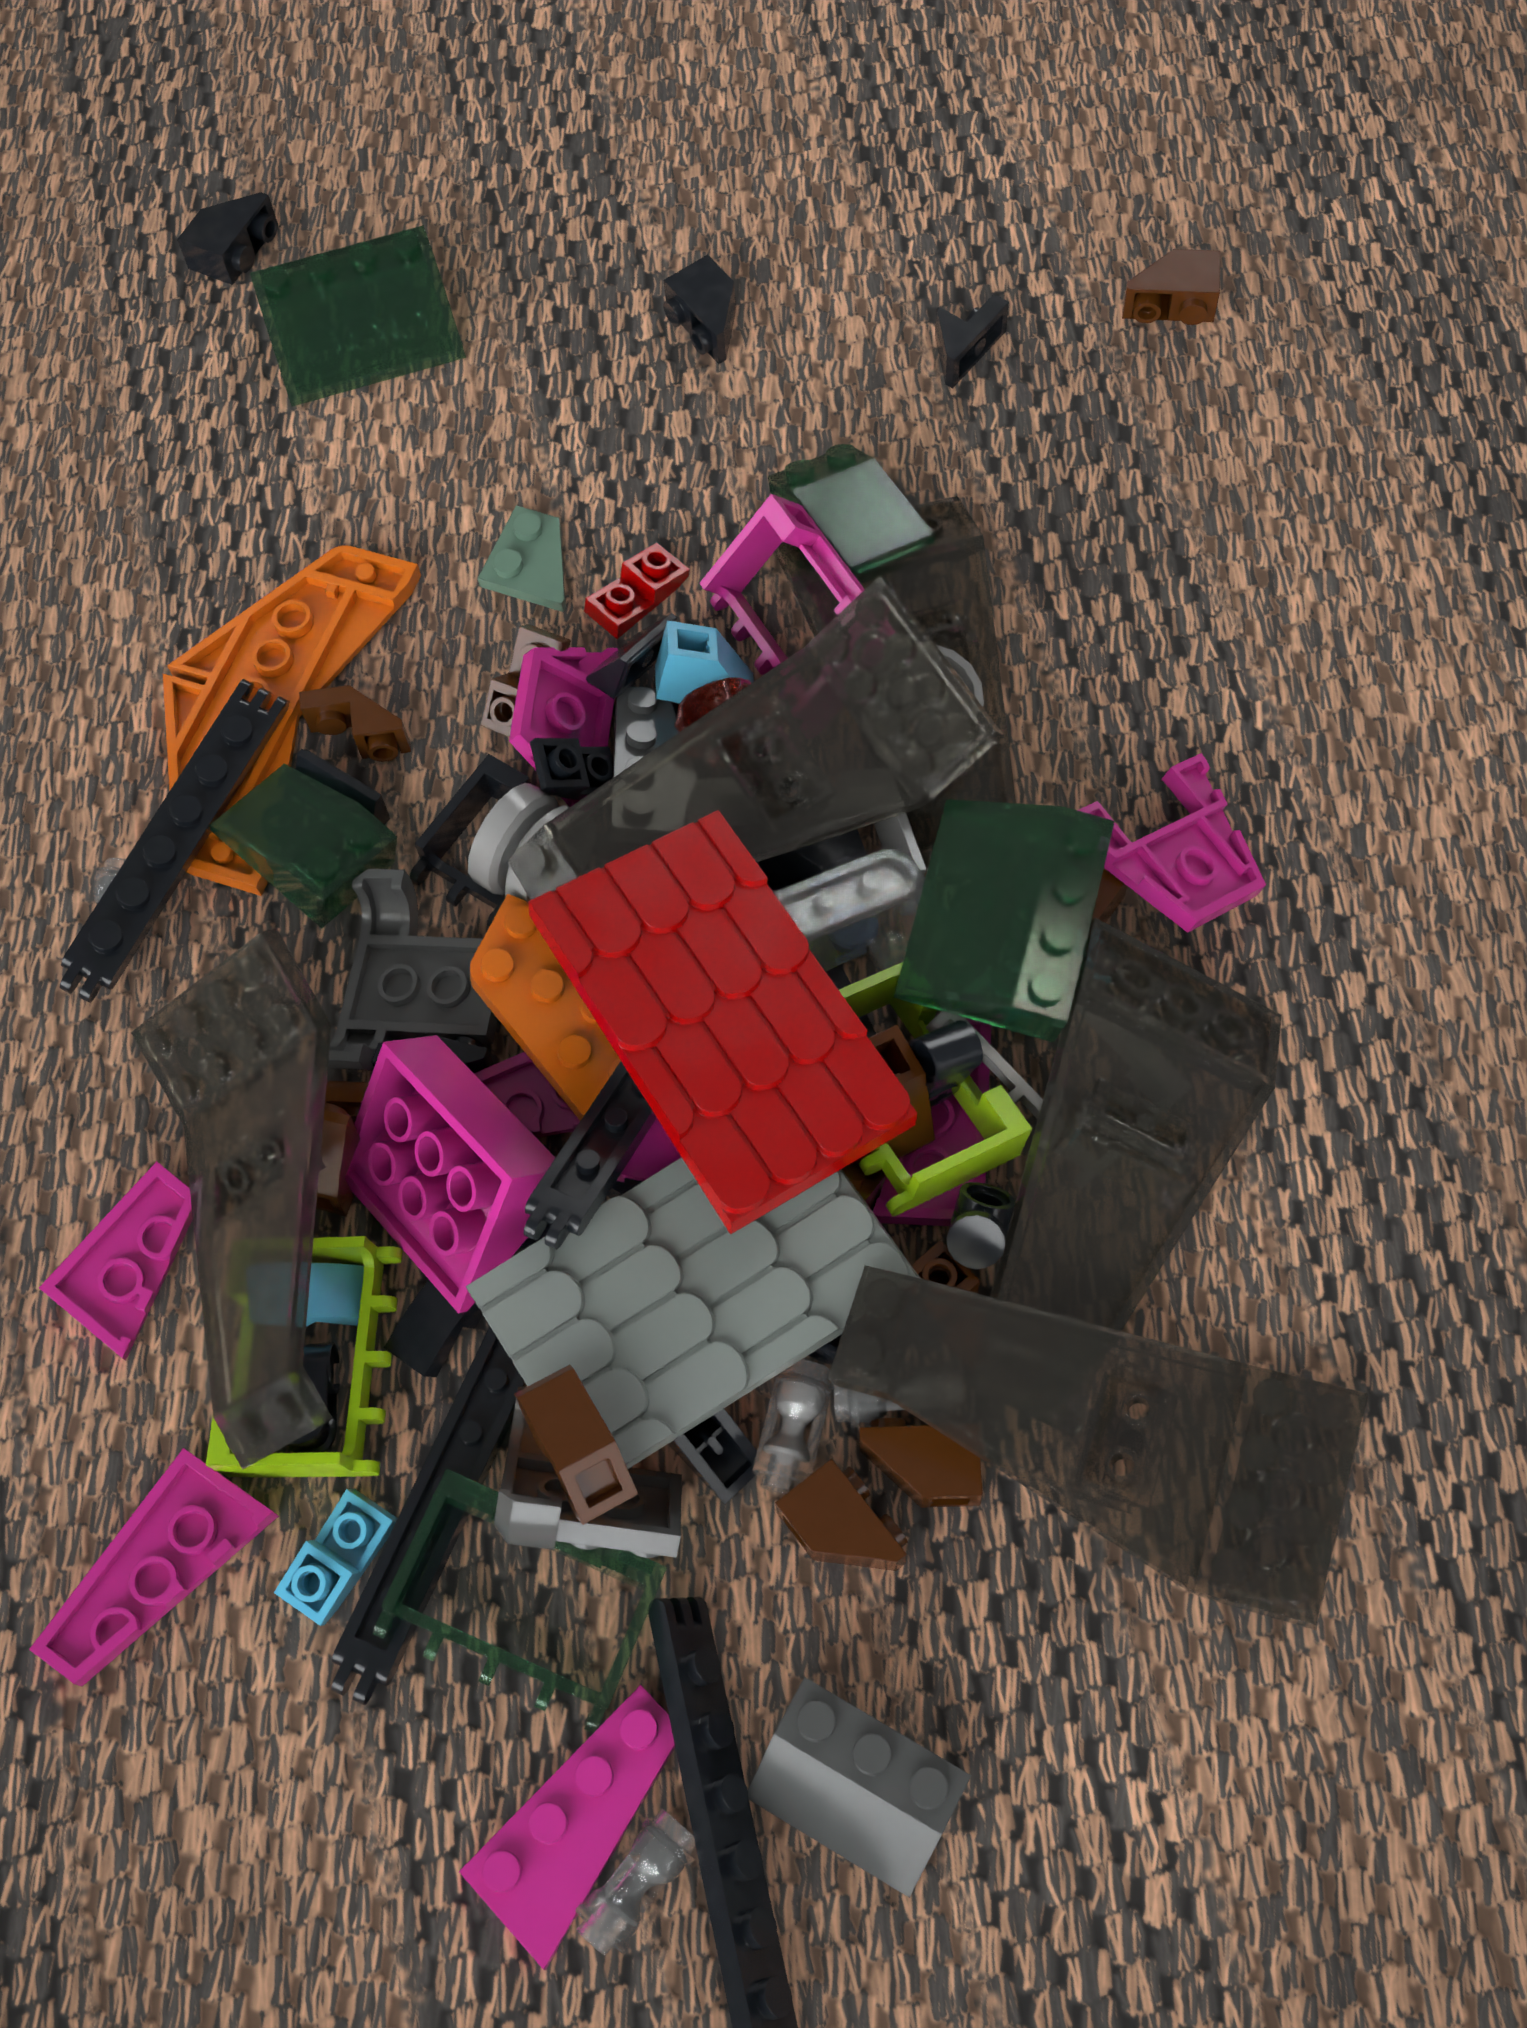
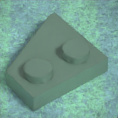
[477,505,566,612]

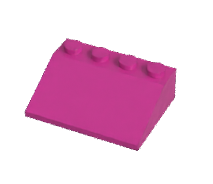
[345,1035,555,1314]

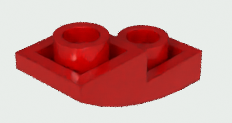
[584,542,690,639]

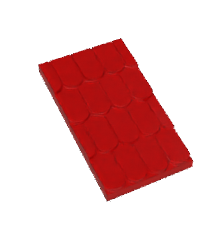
[528,810,918,1235]

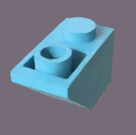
[655,620,756,714]

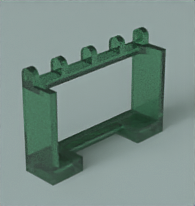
[372,1469,667,1733]

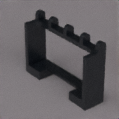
[410,754,643,927]

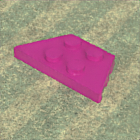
[509,647,618,818]

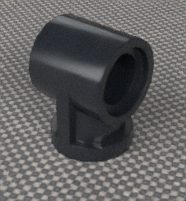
[946,1182,1016,1269]

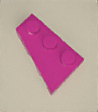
[39,1161,201,1361]

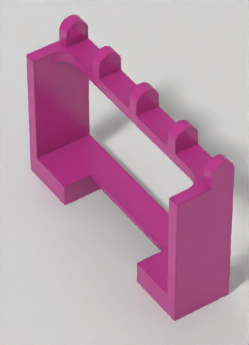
[700,494,902,741]

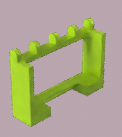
[839,958,1032,1216]
[206,1236,403,1478]

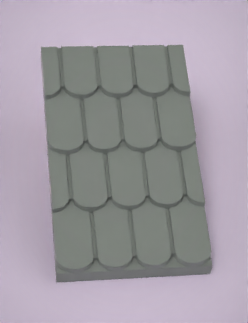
[465,1157,923,1469]

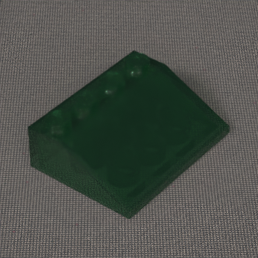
[250,225,466,407]
[893,799,1115,1043]

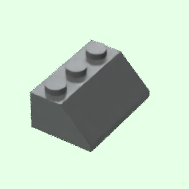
[748,1677,972,1898]

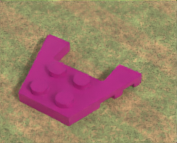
[1056,753,1266,933]

